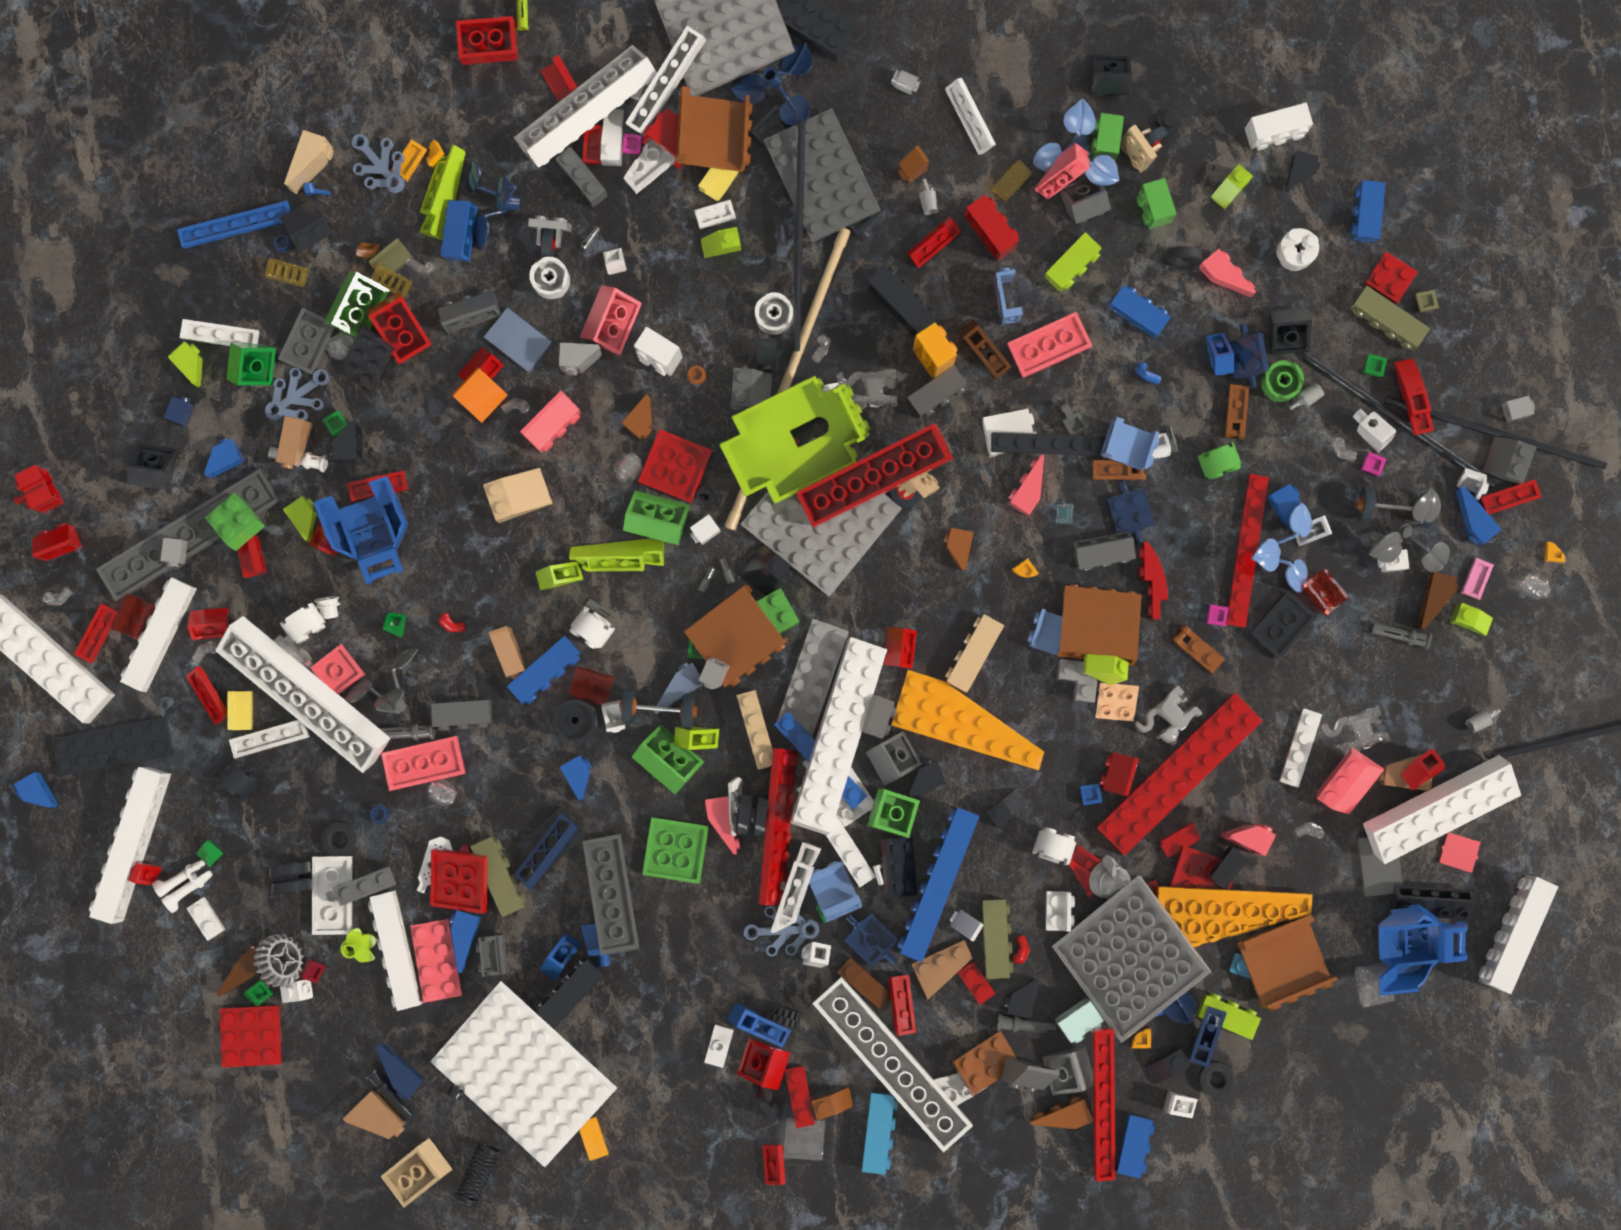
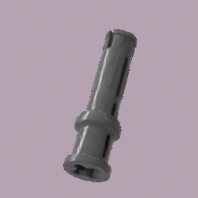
[1371,622,1432,650]
[379,722,436,741]
[996,1013,1056,1035]

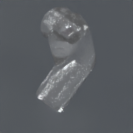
[1332,437,1357,461]
[43,587,73,606]
[1294,822,1324,839]

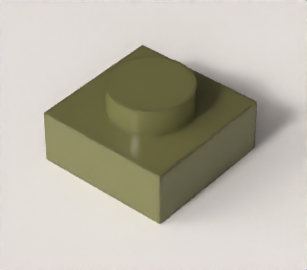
[1414,290,1439,313]

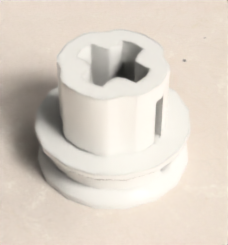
[314,596,340,619]

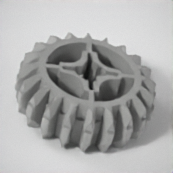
[253,934,305,987]

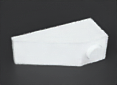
[601,109,624,166]
[949,909,984,942]

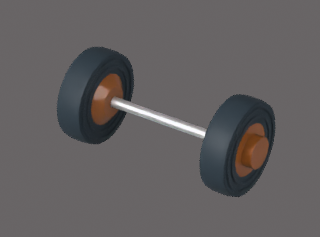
[1356,487,1432,528]
[619,689,698,729]

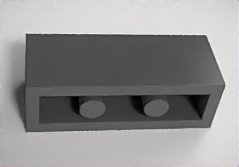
[555,147,608,207]
[907,365,967,419]
[1073,531,1136,570]
[431,700,493,731]
[332,866,396,906]

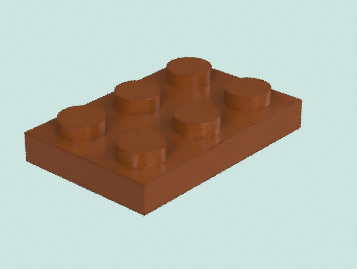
[952,1031,1017,1096]

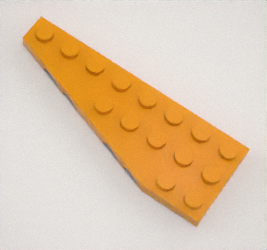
[891,670,1044,770]
[1157,886,1312,947]

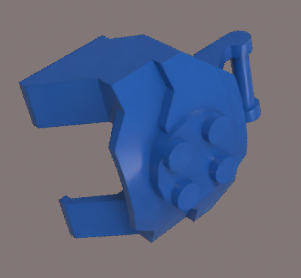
[313,476,409,584]
[1378,904,1468,996]

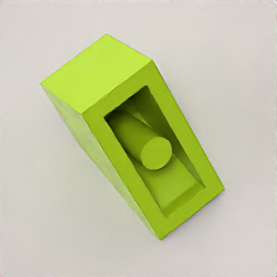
[1210,164,1253,210]
[701,227,741,258]
[168,342,202,388]
[283,496,317,542]
[536,561,583,590]
[1450,603,1493,636]
[1083,654,1129,685]
[673,726,719,750]

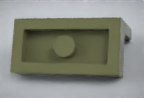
[368,238,413,281]

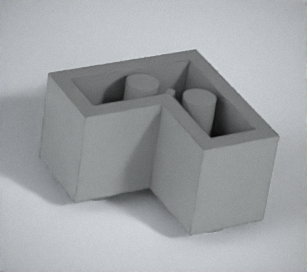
[1056,659,1098,703]

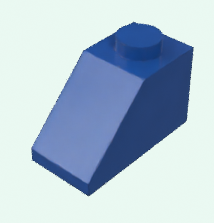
[1206,333,1234,376]
[204,438,245,479]
[1267,484,1300,530]
[560,756,592,801]
[14,772,59,808]
[540,933,581,981]

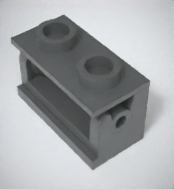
[476,934,508,977]

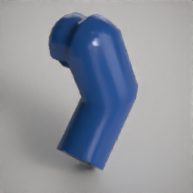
[1135,362,1161,385]

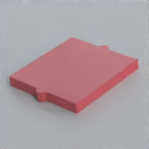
[1438,832,1481,873]

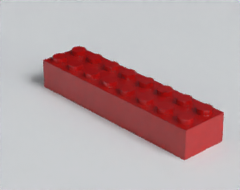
[796,424,954,527]

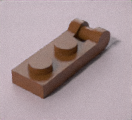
[1224,384,1249,440]
[1092,460,1146,481]
[1171,624,1225,674]

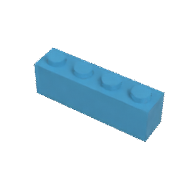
[862,1091,898,1175]

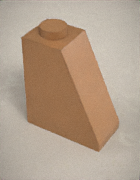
[276,416,313,469]
[488,626,526,680]
[1378,753,1432,791]
[343,1089,406,1139]

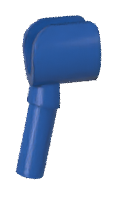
[303,183,331,196]

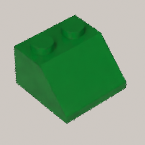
[227,342,276,385]

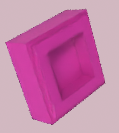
[622,133,643,155]
[1361,452,1386,477]
[1206,604,1229,627]

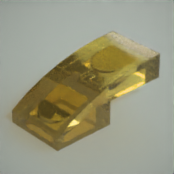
[992,160,1033,202]

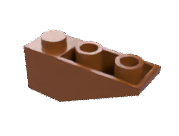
[1029,1096,1093,1129]

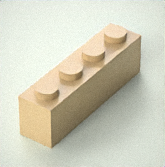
[945,614,1004,693]
[737,690,773,770]

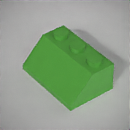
[623,490,690,545]
[632,724,704,794]

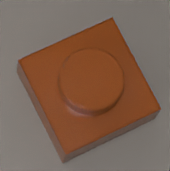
[356,242,380,260]

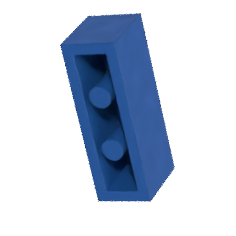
[1351,180,1386,243]
[440,200,478,262]
[1108,285,1171,339]
[1115,1112,1155,1178]

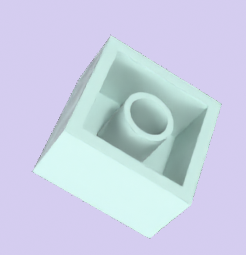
[1054,998,1103,1043]

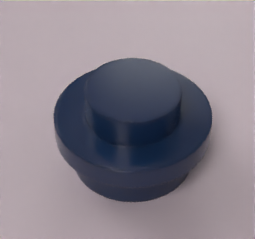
[273,234,293,253]
[369,805,389,824]

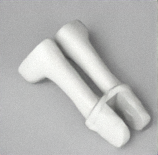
[152,860,212,913]

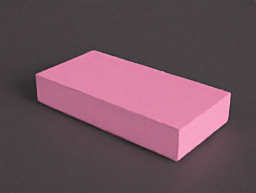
[1460,558,1494,601]

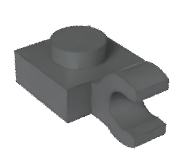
[1059,403,1088,435]

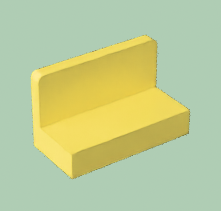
[698,168,739,202]
[228,691,253,730]

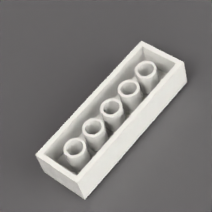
[1478,875,1558,994]

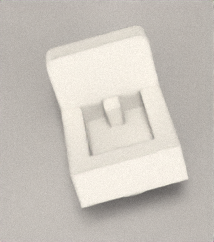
[1457,468,1489,500]
[602,700,625,732]
[280,980,313,1003]

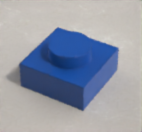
[1079,783,1102,805]

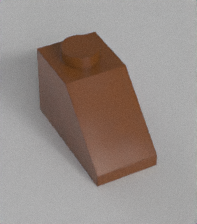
[897,146,929,183]
[622,394,653,440]
[944,528,974,571]
[811,1087,854,1120]

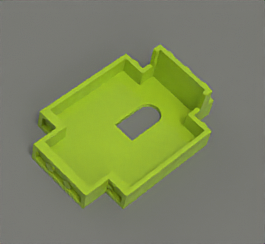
[719,376,871,504]

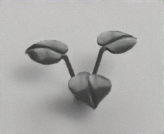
[1368,487,1450,572]
[343,648,418,714]

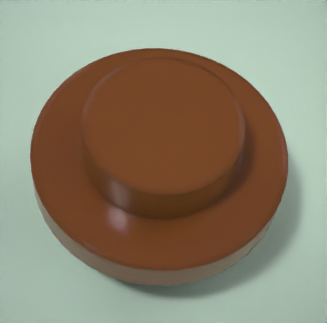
[687,365,706,385]

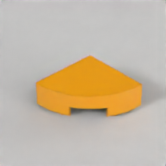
[427,140,445,167]
[1544,542,1565,563]
[1012,558,1039,578]
[1131,1028,1151,1048]

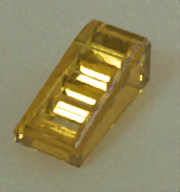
[265,258,309,287]
[370,263,413,298]

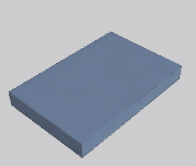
[484,308,553,372]

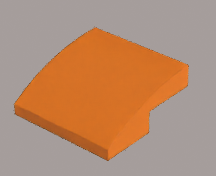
[452,367,507,423]

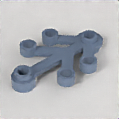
[352,134,405,193]
[265,368,330,420]
[744,906,819,957]

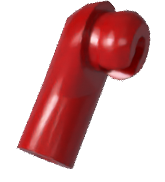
[438,613,465,632]
[1012,935,1030,964]

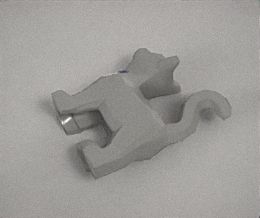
[1135,686,1202,745]

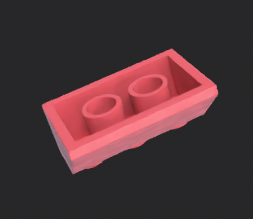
[580,285,642,355]
[520,391,581,453]
[1317,747,1384,814]
[1220,823,1276,856]

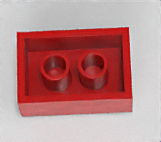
[456,16,519,65]
[964,194,1019,262]
[366,292,432,364]

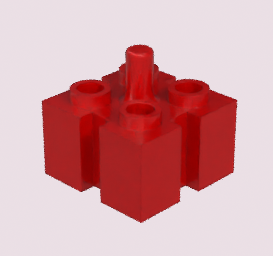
[14,465,64,514]

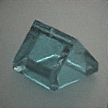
[1056,504,1074,525]

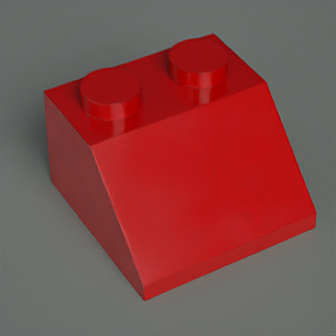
[32,523,82,561]
[1099,752,1139,796]
[737,1038,790,1090]

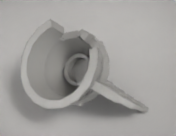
[1089,855,1130,900]

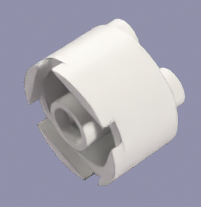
[1276,228,1319,271]
[530,257,570,299]
[755,293,793,335]
[280,603,325,644]
[569,606,615,649]
[1032,827,1076,865]

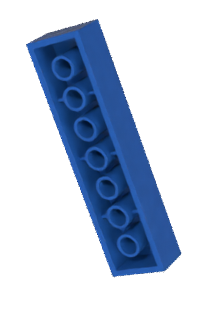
[897,807,979,962]

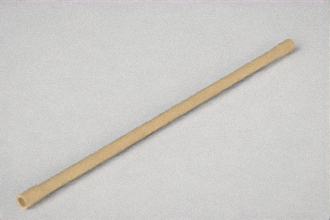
[724,228,851,531]

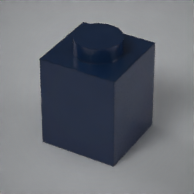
[164,396,195,427]

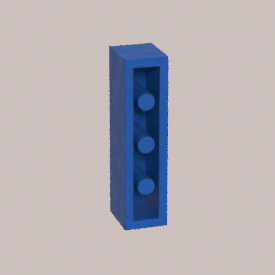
[507,636,582,704]

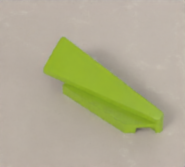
[419,145,465,241]
[569,538,664,571]

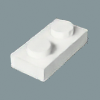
[187,897,226,941]

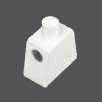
[1353,409,1396,453]

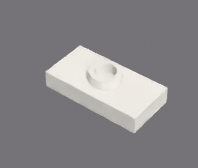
[694,200,736,229]
[704,1024,734,1068]

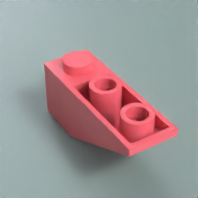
[1035,143,1090,199]
[1199,249,1256,298]
[1009,455,1044,516]
[705,796,740,854]

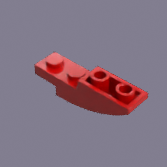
[1394,358,1434,436]
[1138,542,1168,620]

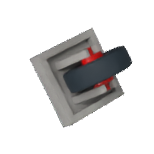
[528,215,572,258]

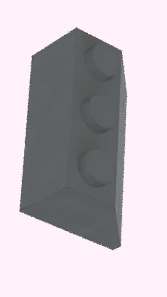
[438,290,502,334]

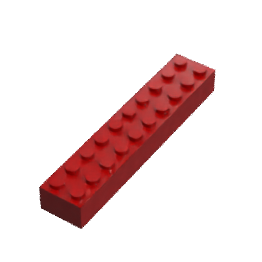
[1095,693,1263,856]

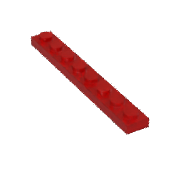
[1226,474,1269,628]
[1093,1027,1115,1181]

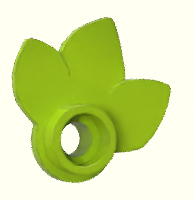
[340,928,377,962]

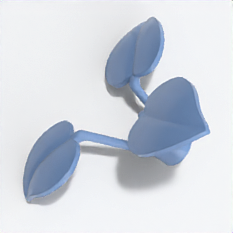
[1033,99,1120,186]
[1251,503,1312,592]

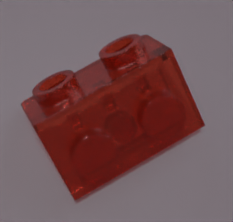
[1301,568,1349,616]
[111,593,155,640]
[569,666,614,704]

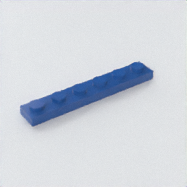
[177,201,291,249]
[774,712,867,809]

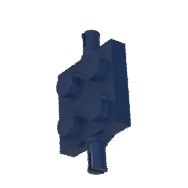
[1229,324,1269,389]
[1107,480,1155,545]
[844,912,899,968]

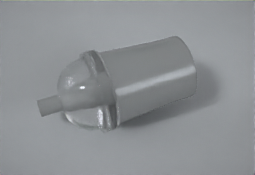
[917,179,938,215]
[1289,383,1324,410]
[1466,707,1501,733]

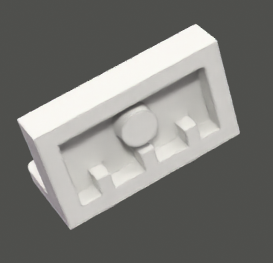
[1046,891,1075,931]

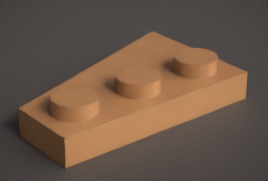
[912,940,972,999]

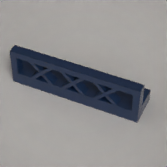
[514,813,579,890]

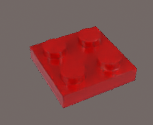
[1364,251,1418,304]

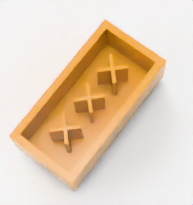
[913,323,958,379]

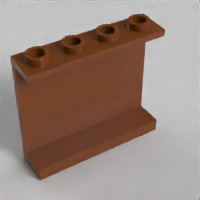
[676,86,752,172]
[1057,584,1142,666]
[684,585,789,687]
[1237,914,1338,1011]

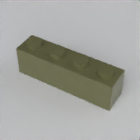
[1350,286,1430,350]
[470,836,527,917]
[981,899,1013,979]

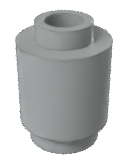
[891,70,920,95]

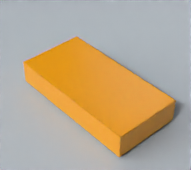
[390,139,428,182]
[579,1117,609,1161]

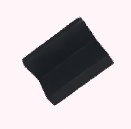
[1206,845,1248,889]

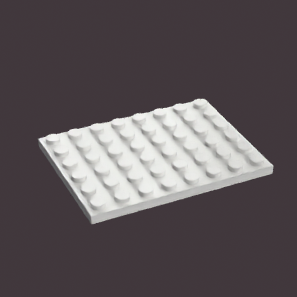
[431,982,617,1167]

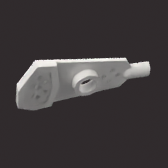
[728,777,743,836]
[417,837,453,893]

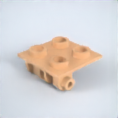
[1095,682,1139,722]

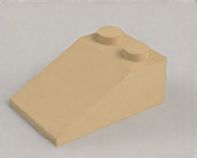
[284,130,333,194]
[483,468,553,523]
[381,1138,452,1208]

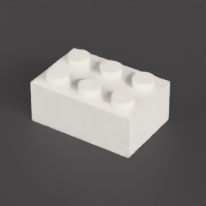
[1245,102,1313,150]
[634,327,683,376]

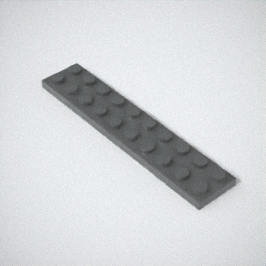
[96,469,281,602]

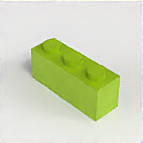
[1044,232,1101,292]
[1196,992,1261,1040]

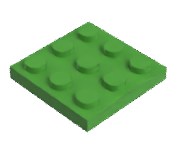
[642,817,709,884]

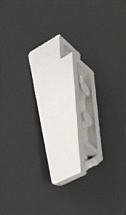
[771,842,821,933]

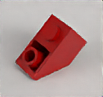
[1401,748,1445,791]

